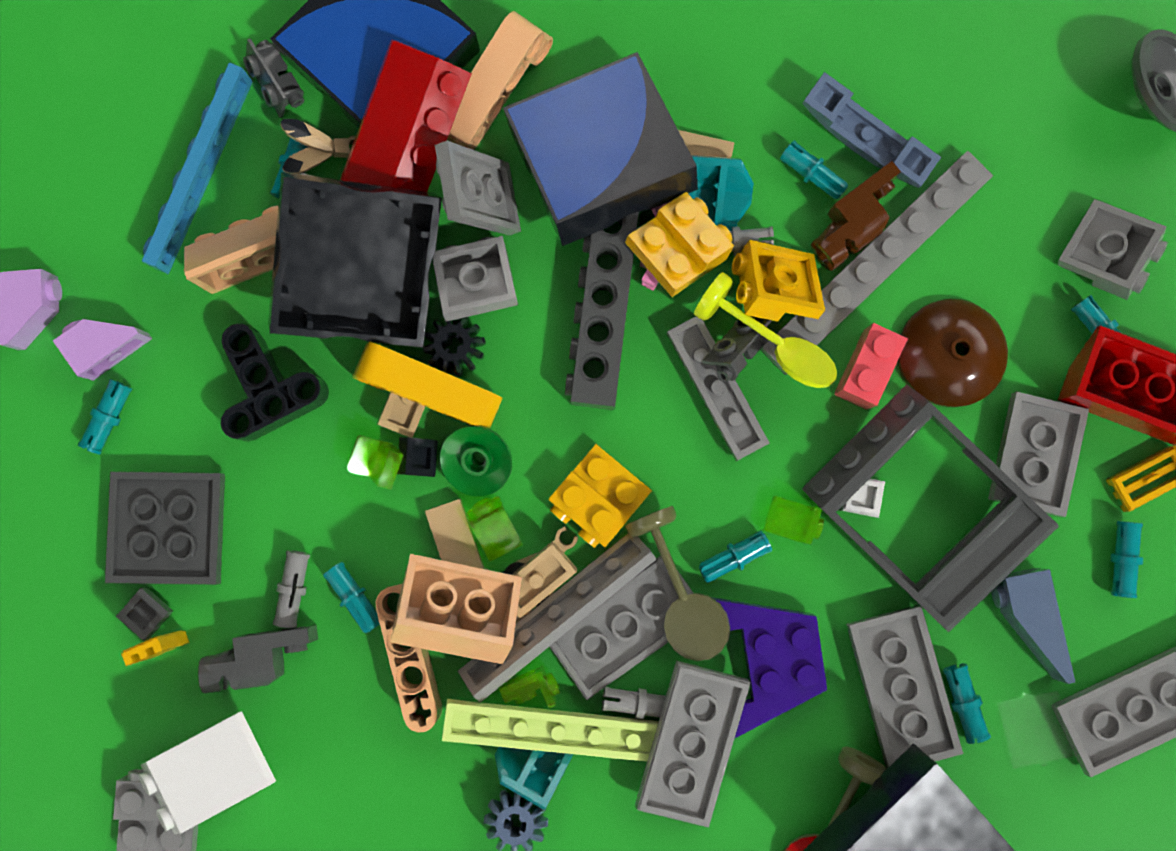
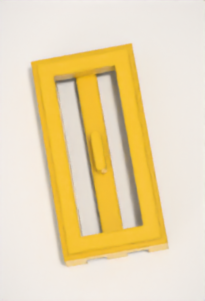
[1106,445,1176,512]
[121,630,190,666]

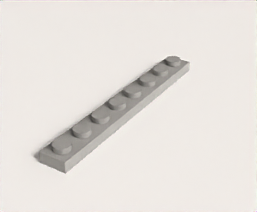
[760,151,993,375]

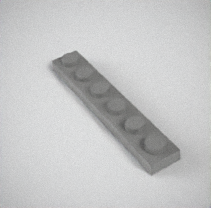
[458,533,656,702]

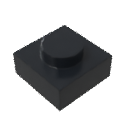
[397,437,438,477]

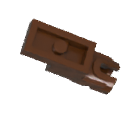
[811,161,901,271]

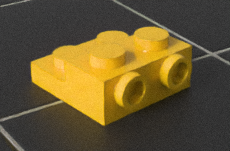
[625,192,734,297]
[732,240,825,321]
[548,444,652,548]

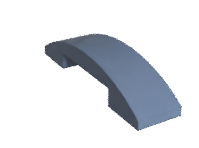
[802,72,941,188]

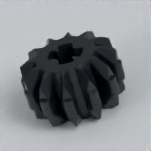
[423,317,486,377]

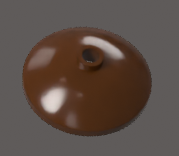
[898,299,1008,408]

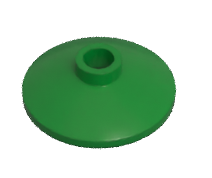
[440,425,512,497]

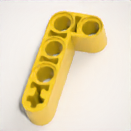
[352,342,503,429]

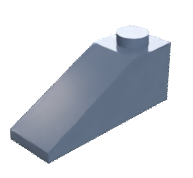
[991,568,1076,684]

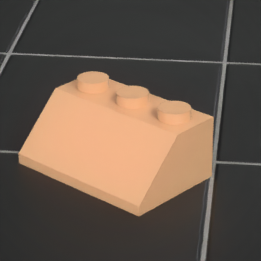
[184,206,278,294]
[390,554,522,664]

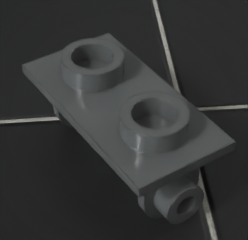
[243,39,304,118]
[702,316,772,382]

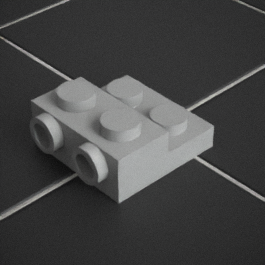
[1058,199,1168,300]
[432,236,518,322]
[113,769,198,851]

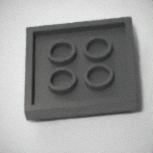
[105,472,225,585]

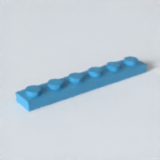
[142,63,253,274]

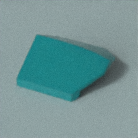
[689,155,754,231]
[495,747,573,810]

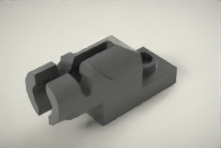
[198,625,318,694]

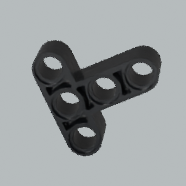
[220,324,329,442]

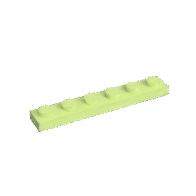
[442,699,659,762]

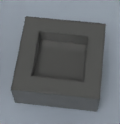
[116,587,173,641]

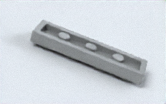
[667,317,770,461]

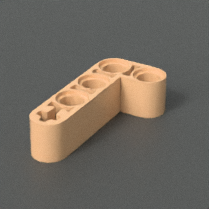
[447,11,553,150]
[376,583,442,733]

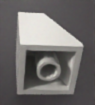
[139,711,276,835]

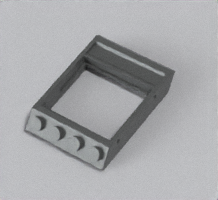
[802,384,1059,632]

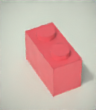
[834,323,908,410]

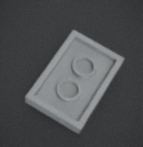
[435,141,521,236]
[988,392,1089,517]

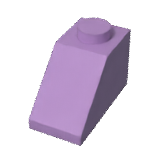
[0,269,62,350]
[53,319,152,381]

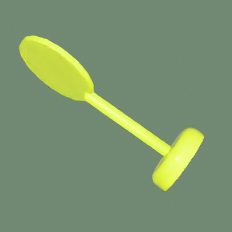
[693,272,837,388]

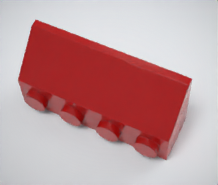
[340,39,472,192]
[1058,325,1176,446]

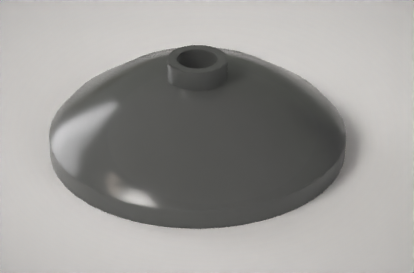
[1132,29,1176,132]

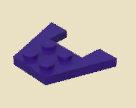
[712,597,827,739]

